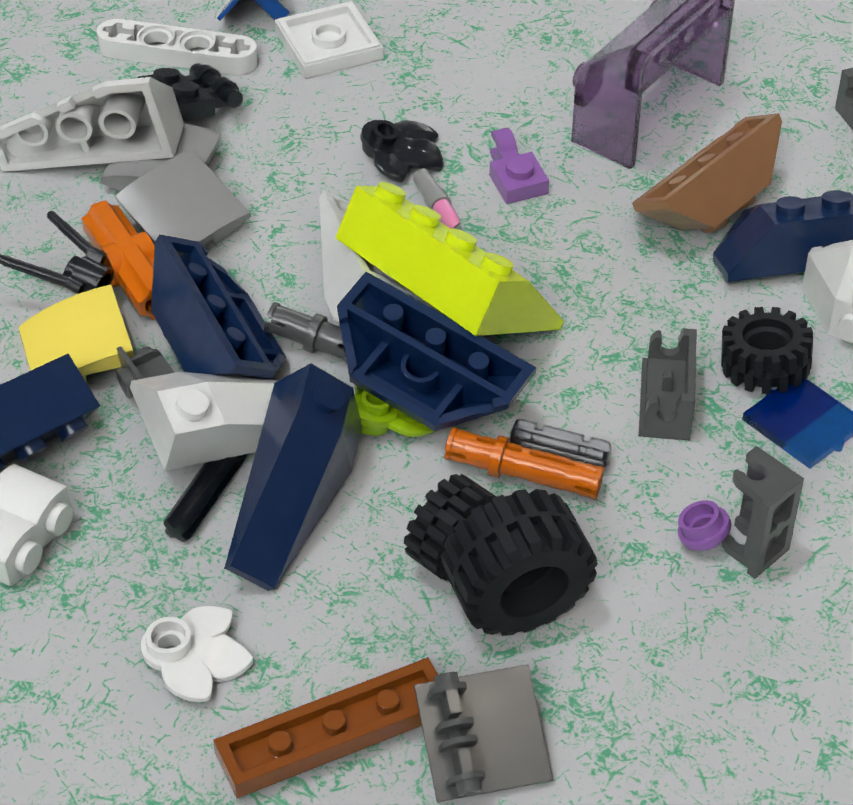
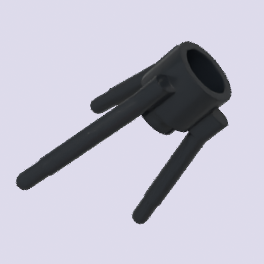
[0,211,114,294]

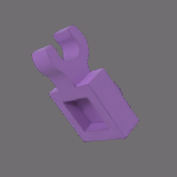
[489,127,549,204]

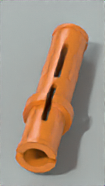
[444,427,605,500]

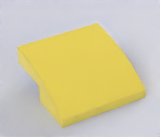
[18,285,134,383]

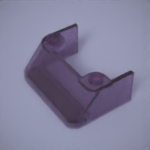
[571,0,735,169]

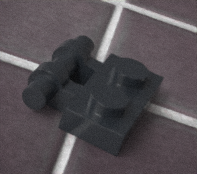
[138,63,243,121]

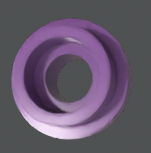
[678,500,732,551]

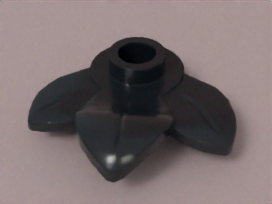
[360,120,444,183]

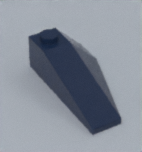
[224,363,363,591]

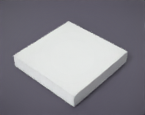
[274,1,383,79]

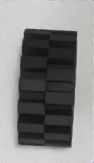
[721,307,813,394]
[404,474,496,581]

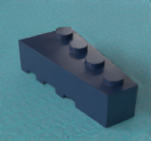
[0,354,100,473]

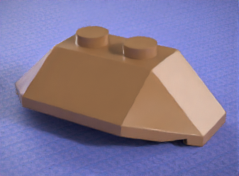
[632,113,782,233]

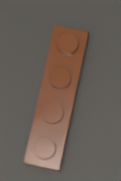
[213,657,438,799]

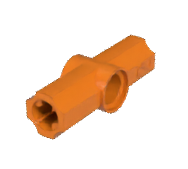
[81,200,156,320]

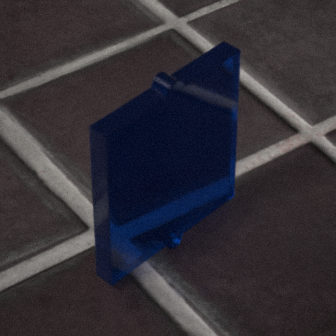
[742,378,853,469]

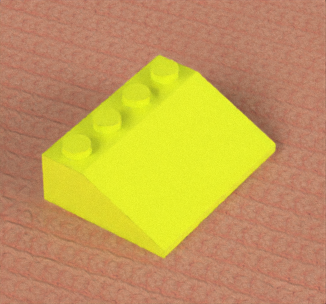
[335,182,564,336]

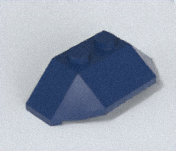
[713,190,853,282]
[151,234,287,379]
[337,271,536,431]

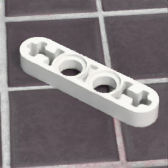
[96,19,258,75]

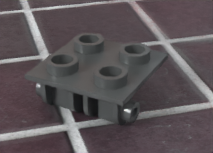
[414,664,553,803]

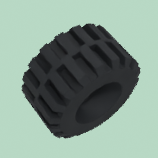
[441,489,598,636]

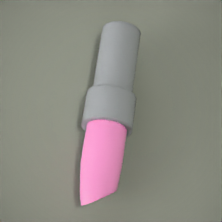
[413,168,460,228]

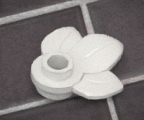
[141,606,253,702]

